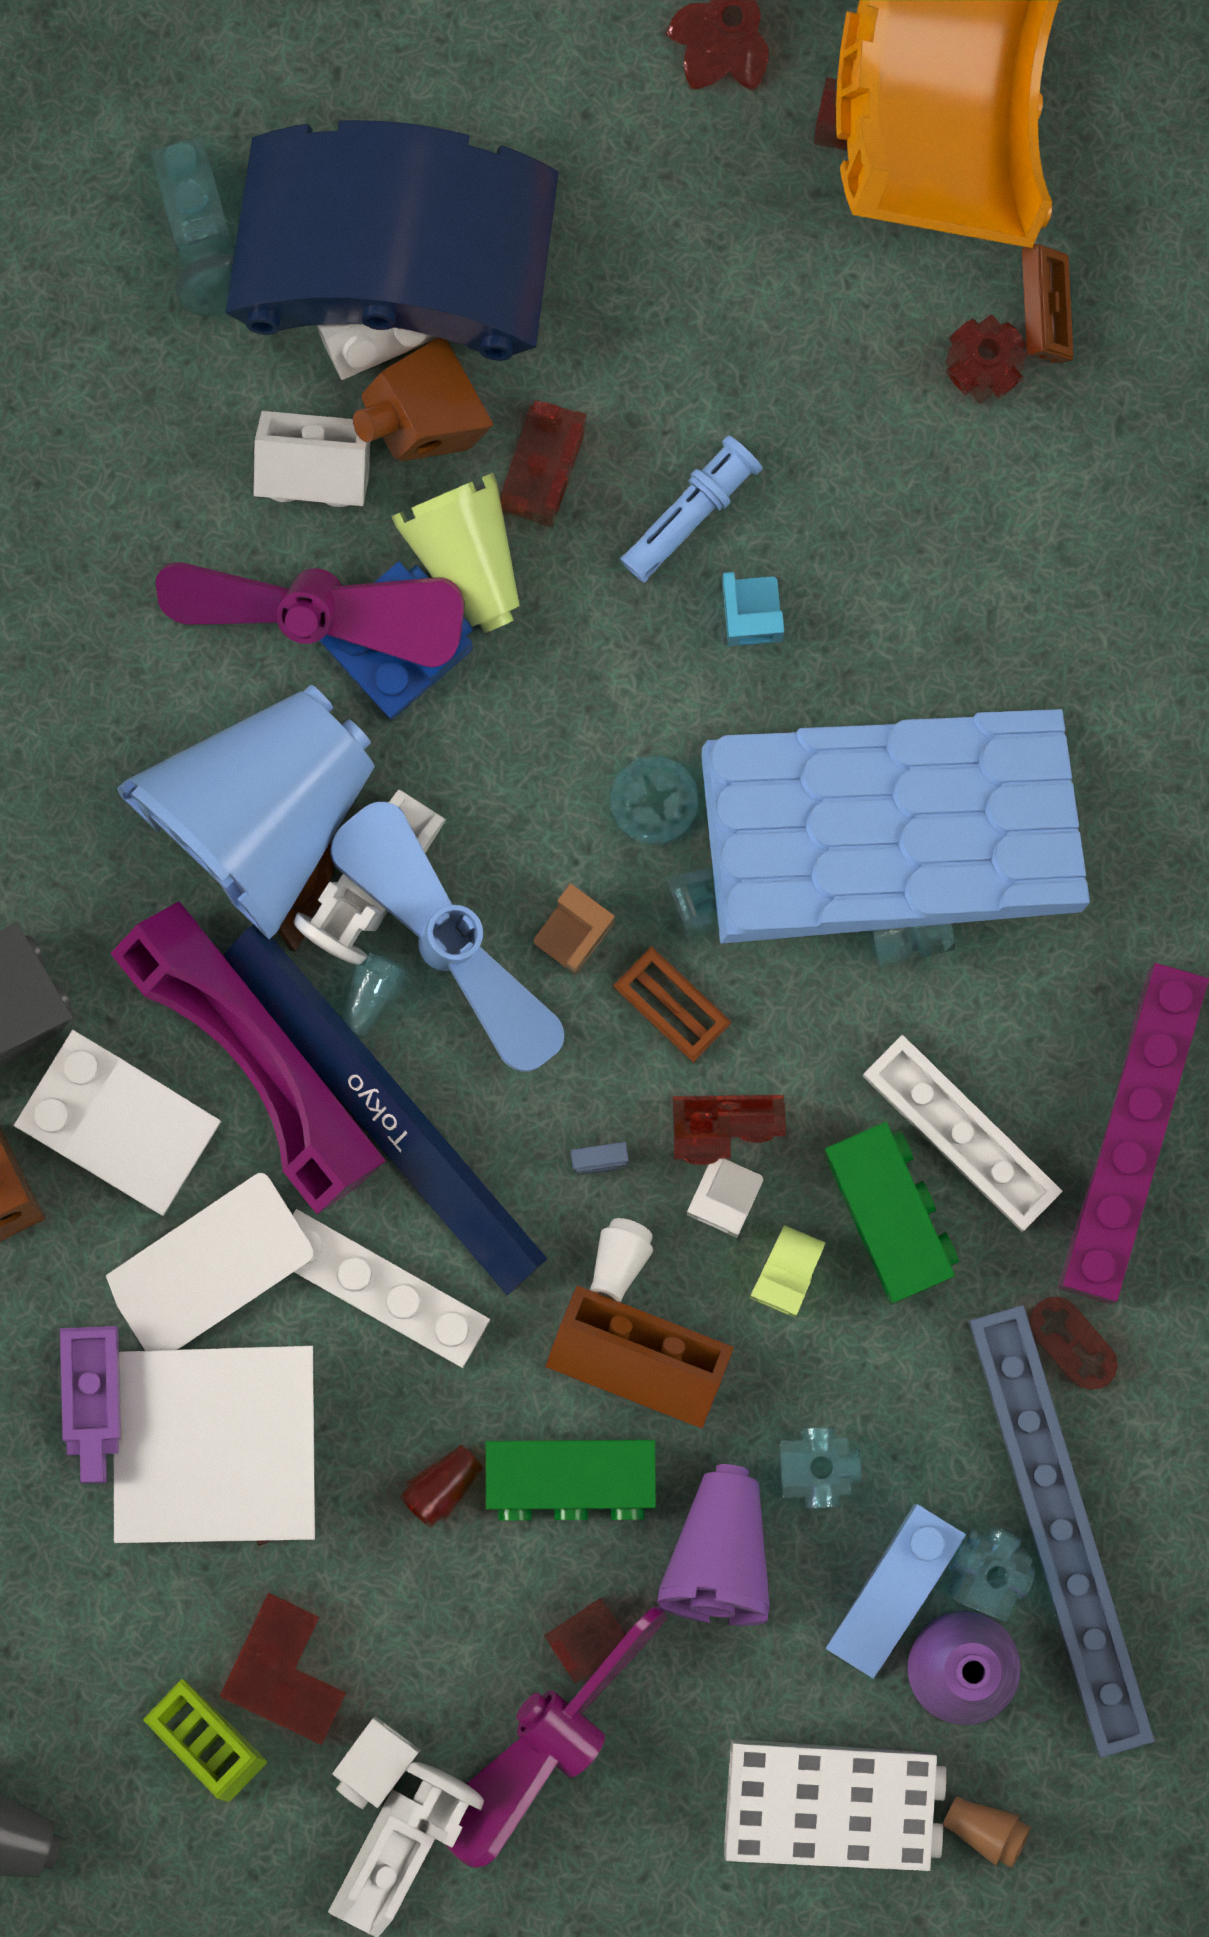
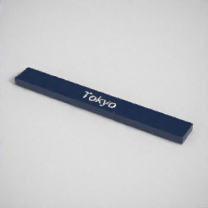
[223,924,547,1296]

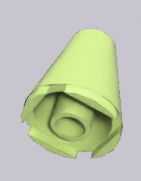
[391,473,520,633]

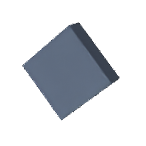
[570,1142,629,1176]

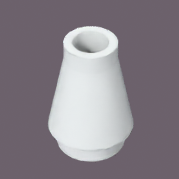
[590,1218,653,1302]

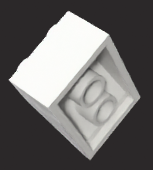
[13,1030,222,1216]

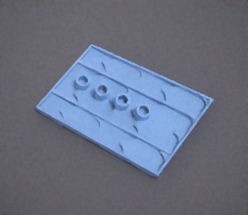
[701,709,1090,944]

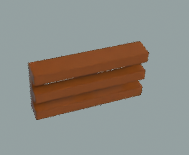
[1022,244,1074,363]
[613,946,732,1063]

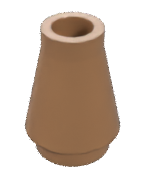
[943,1796,1032,1868]

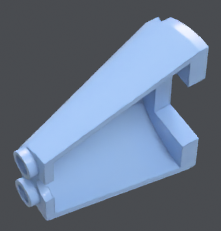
[117,685,375,939]

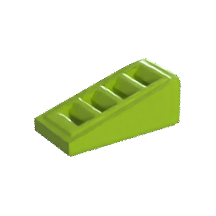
[143,1679,267,1802]

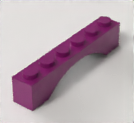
[110,901,386,1214]
[1057,963,1209,1305]

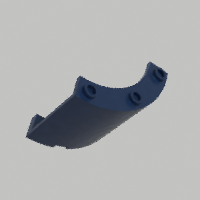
[225,120,559,361]

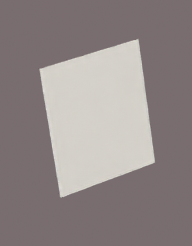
[114,1346,315,1543]

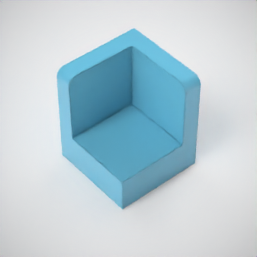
[722,572,784,647]

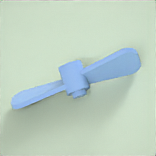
[330,802,564,1072]

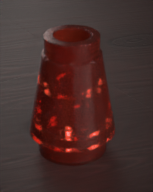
[400,1445,483,1528]

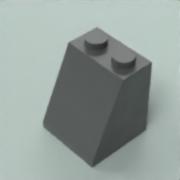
[0,923,73,1069]

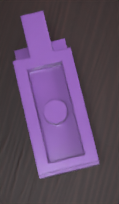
[60,1326,121,1484]

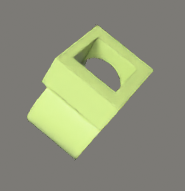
[750,1225,826,1318]

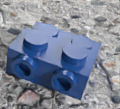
[319,561,473,721]

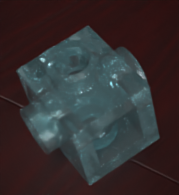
[779,1427,861,1509]
[947,1526,1035,1622]

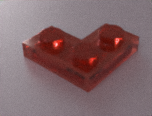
[673,1095,786,1165]
[220,1593,347,1745]

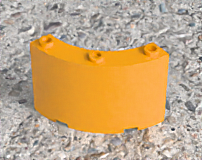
[836,0,1062,248]

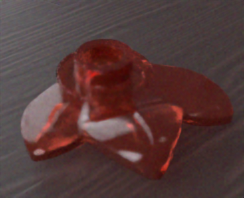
[666,0,769,90]

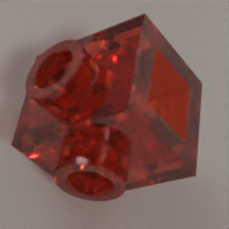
[945,314,1027,404]

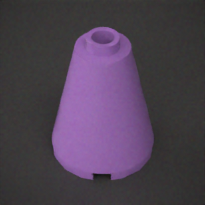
[657,1464,770,1626]
[908,1611,1021,1725]

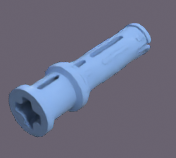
[619,435,763,583]

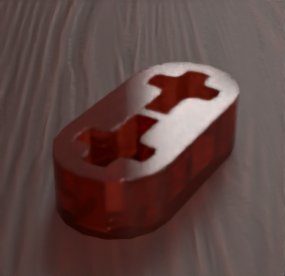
[1028,1297,1118,1391]

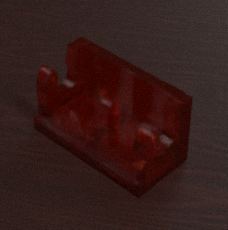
[500,401,587,528]

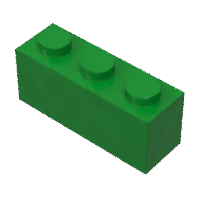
[823,1121,959,1305]
[485,1440,656,1521]

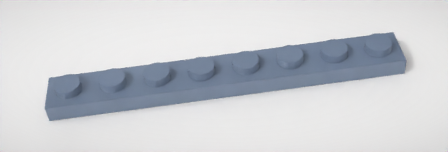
[968,1305,1155,1758]

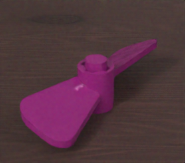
[155,562,465,667]
[445,1606,668,1868]

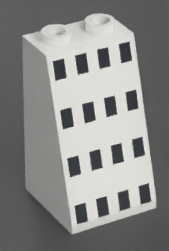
[724,1739,946,1871]

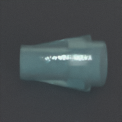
[340,950,408,1037]

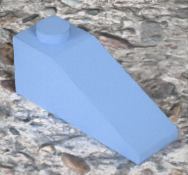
[825,1504,966,1679]

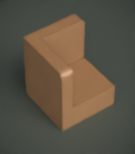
[534,883,615,975]

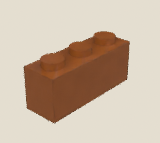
[545,1285,734,1429]

